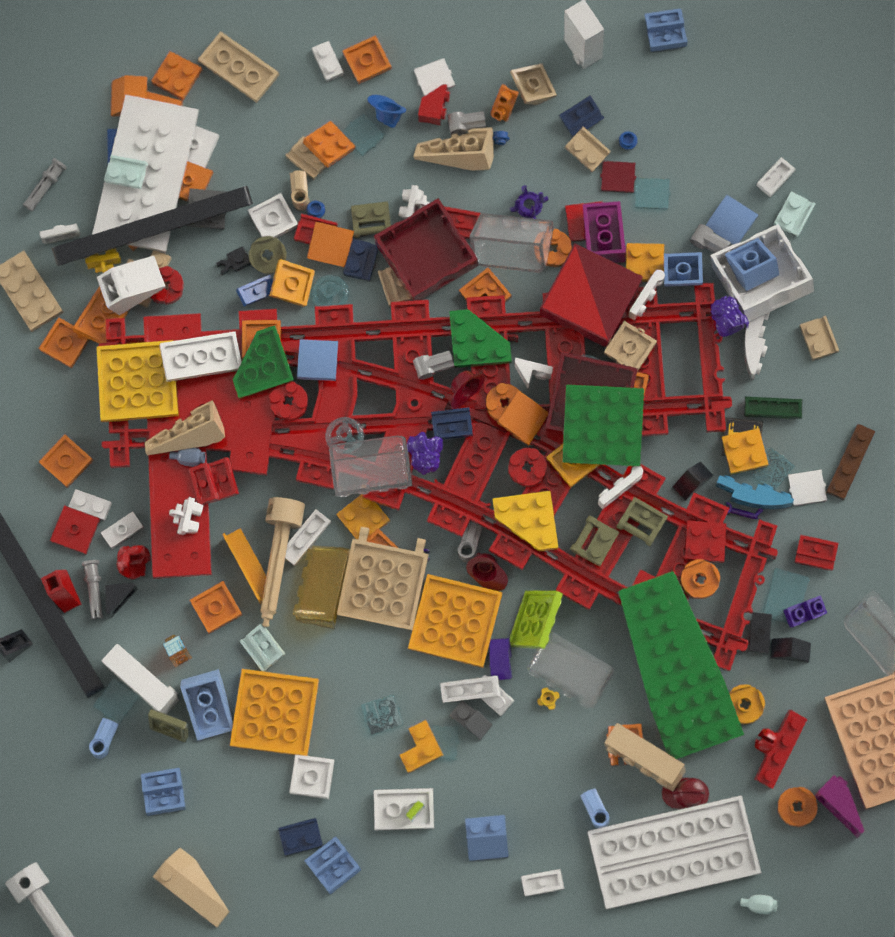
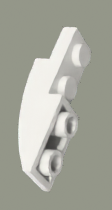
[744,312,770,380]

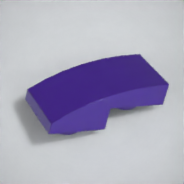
[783,595,828,628]
[490,638,512,680]

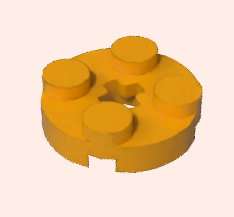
[729,684,765,724]

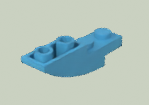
[716,475,794,509]

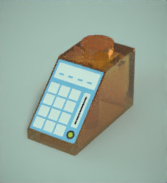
[162,635,192,667]

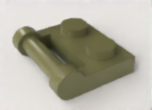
[351,201,391,238]
[617,497,668,547]
[570,516,619,567]

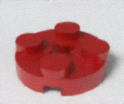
[150,266,184,305]
[269,381,308,421]
[508,448,547,487]

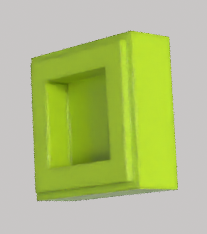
[406,800,425,822]

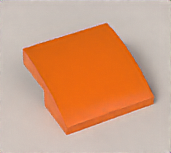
[307,222,354,267]
[497,390,548,446]

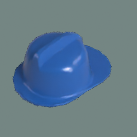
[367,95,406,128]

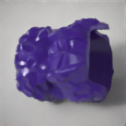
[711,296,749,337]
[407,432,443,475]

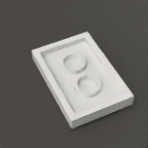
[374,788,434,831]

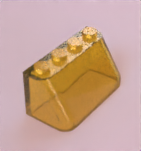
[293,545,350,629]

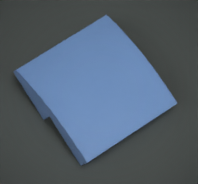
[645,9,687,52]
[706,195,758,244]
[297,340,338,381]
[141,768,186,816]
[305,836,361,894]

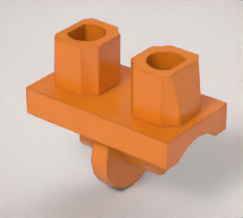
[490,84,519,122]

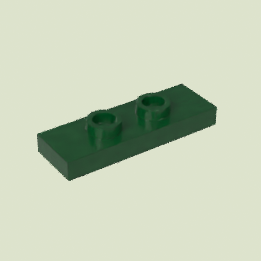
[744,396,803,419]

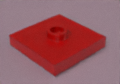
[50,506,101,554]

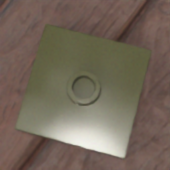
[148,709,188,742]

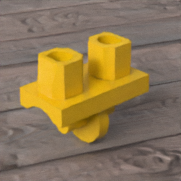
[85,248,122,273]

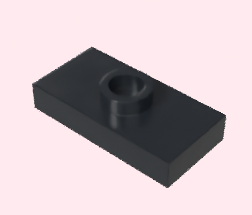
[749,612,772,653]

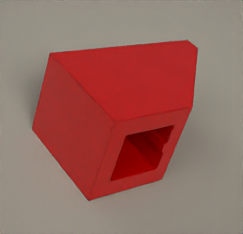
[418,84,450,125]
[41,570,82,613]

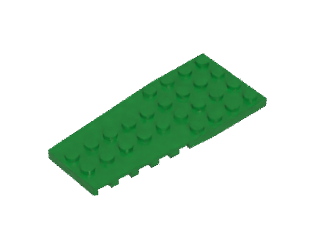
[619,571,744,759]

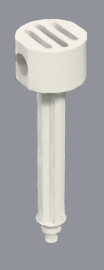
[5,862,74,937]

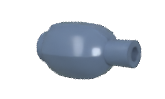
[169,448,206,467]

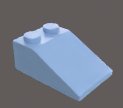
[180,669,233,741]

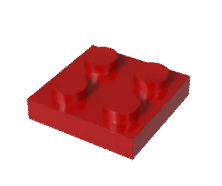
[685,520,726,563]

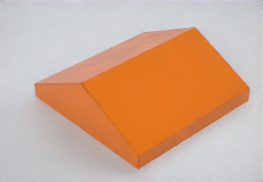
[111,75,147,117]

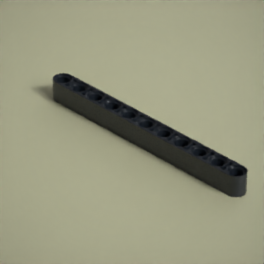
[51,186,253,266]
[0,513,105,698]

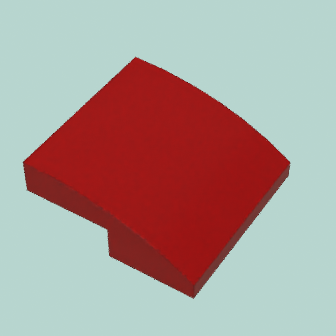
[189,457,239,505]

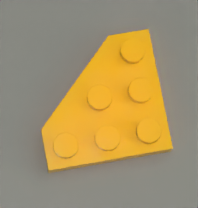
[492,491,558,551]

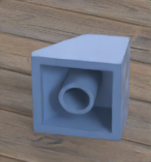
[725,238,779,291]
[664,252,703,287]
[465,815,509,861]

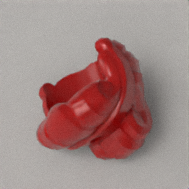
[116,545,151,580]

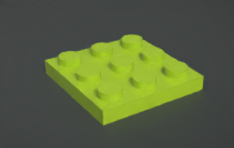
[510,590,563,649]

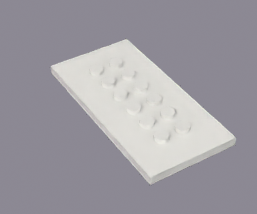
[92,95,199,253]
[587,795,761,910]

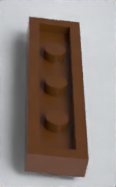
[826,424,875,500]

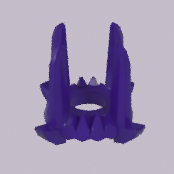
[510,185,549,223]

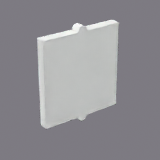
[414,58,455,96]
[788,470,827,506]

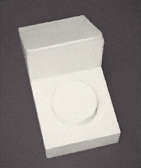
[514,358,553,388]

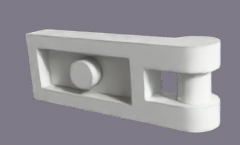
[628,270,665,320]
[598,466,643,509]

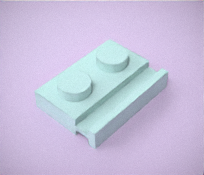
[104,155,148,189]
[774,191,815,237]
[240,624,285,672]

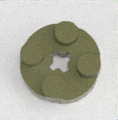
[249,236,287,274]

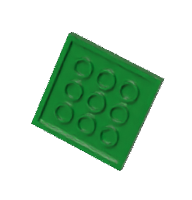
[562,385,644,466]

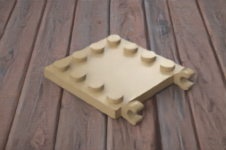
[337,527,429,630]

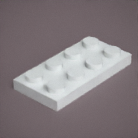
[159,332,242,382]

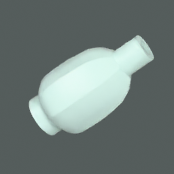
[740,895,777,915]

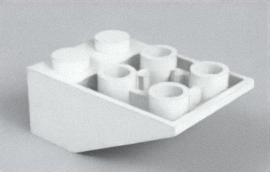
[97,256,165,315]

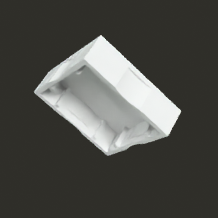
[710,224,814,321]

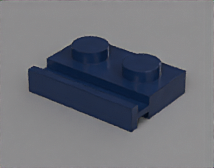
[558,95,605,138]
[343,239,379,282]
[431,407,473,440]
[278,818,323,856]

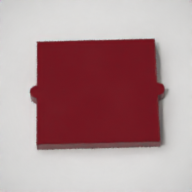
[600,161,637,193]

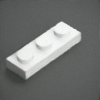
[285,509,331,566]
[440,675,500,703]

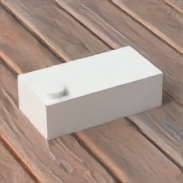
[564,0,604,68]
[102,644,179,715]

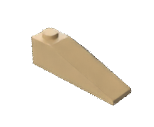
[413,128,493,171]
[145,400,225,455]
[153,848,229,927]

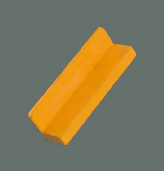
[222,528,266,605]

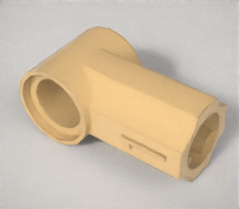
[290,170,310,211]

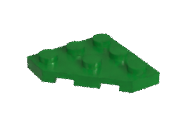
[449,309,512,368]
[233,325,294,398]

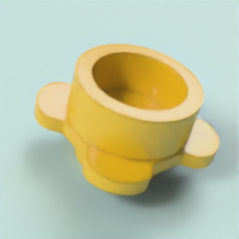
[537,688,560,710]

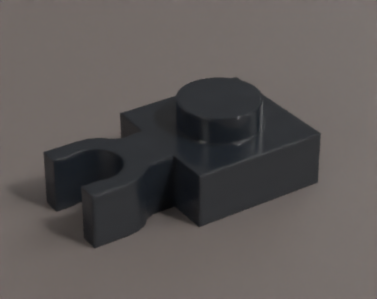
[216,246,251,275]

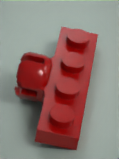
[754,710,807,789]

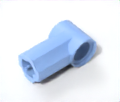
[89,718,119,759]
[580,788,609,829]

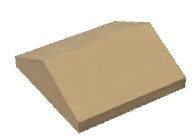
[510,63,557,105]

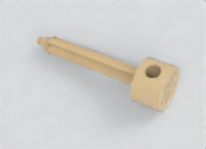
[260,497,305,627]

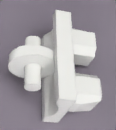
[399,185,429,219]
[169,497,203,535]

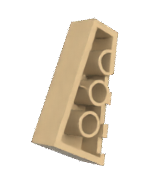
[604,723,686,791]

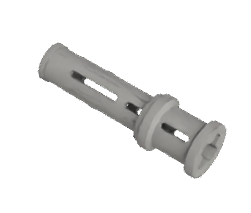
[23,158,67,212]
[82,560,103,620]

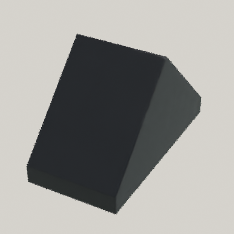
[672,461,714,501]
[105,583,138,618]
[0,629,33,662]
[770,637,811,663]

